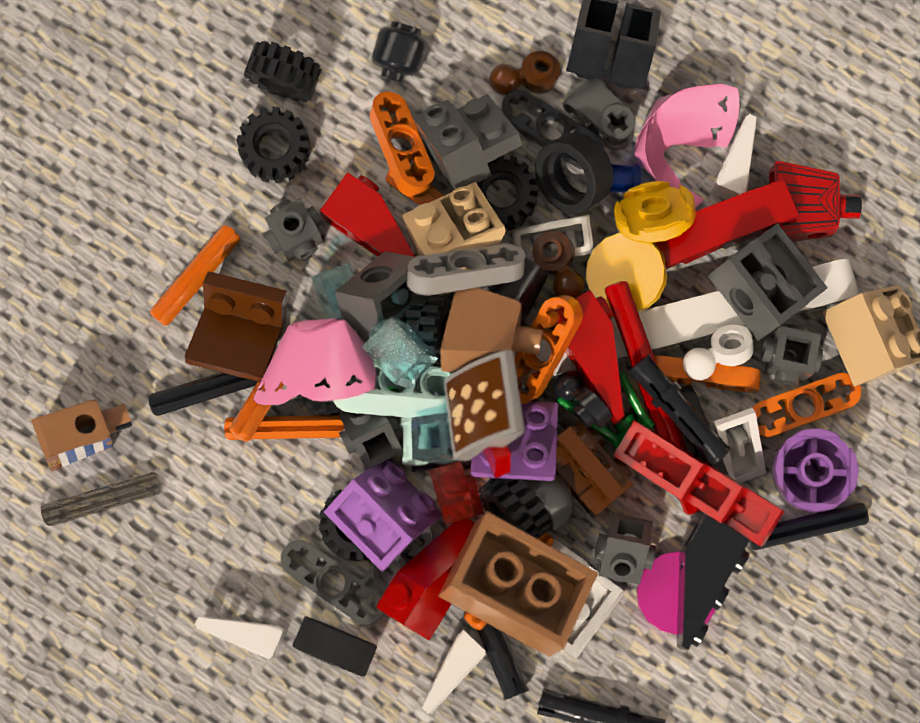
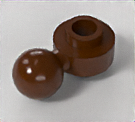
[489,51,561,95]
[532,231,585,298]

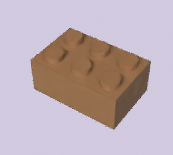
[438,512,598,657]

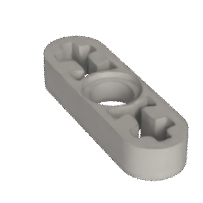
[407,243,526,295]

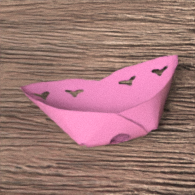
[635,84,739,209]
[253,318,377,405]

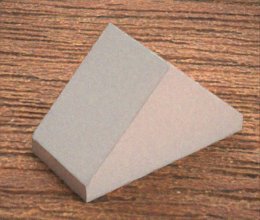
[710,408,766,483]

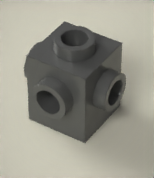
[264,198,324,262]
[761,324,823,386]
[338,411,403,470]
[594,512,656,585]

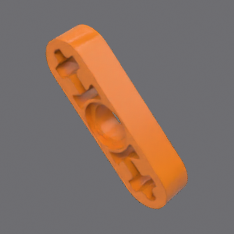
[369,92,435,198]
[514,295,583,404]
[654,355,761,393]
[752,373,861,439]

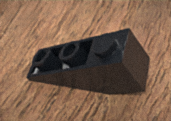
[677,514,750,650]

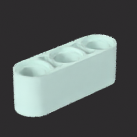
[333,361,453,420]

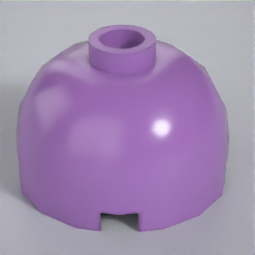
[772,428,859,513]

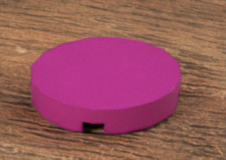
[636,551,716,635]

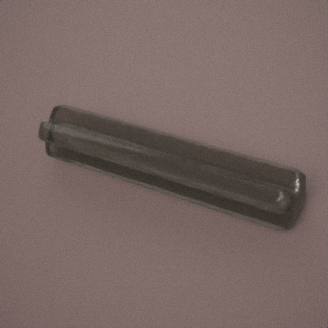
[41,472,162,526]

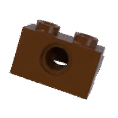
[555,422,634,519]

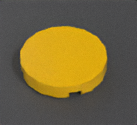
[614,181,696,243]
[586,233,667,312]

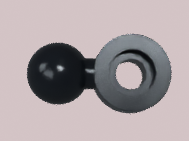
[553,370,613,429]

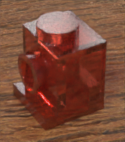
[429,461,484,525]

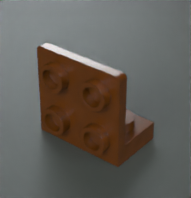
[185,271,287,382]

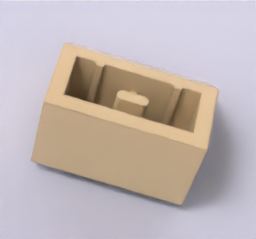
[402,182,506,295]
[822,285,920,387]

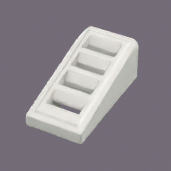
[711,114,756,200]
[512,215,598,263]
[195,616,288,659]
[422,629,486,714]

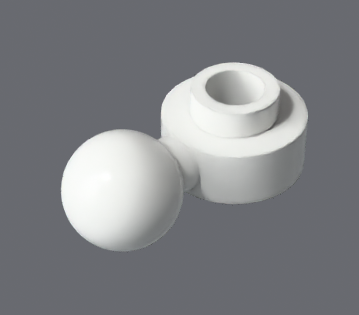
[683,324,754,380]

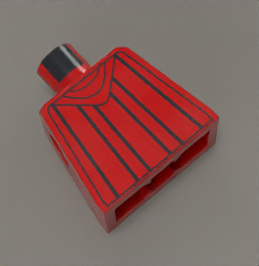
[769,161,862,242]

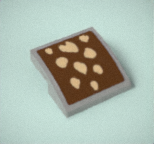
[443,350,524,461]

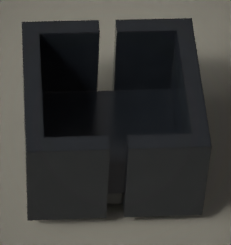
[566,0,661,89]

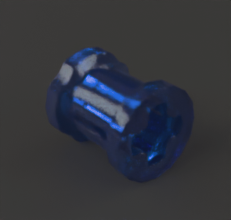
[610,162,641,193]

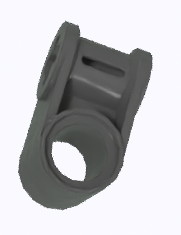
[562,78,636,151]

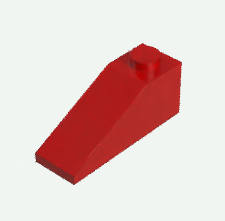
[320,172,415,257]
[549,290,624,426]
[375,516,475,641]

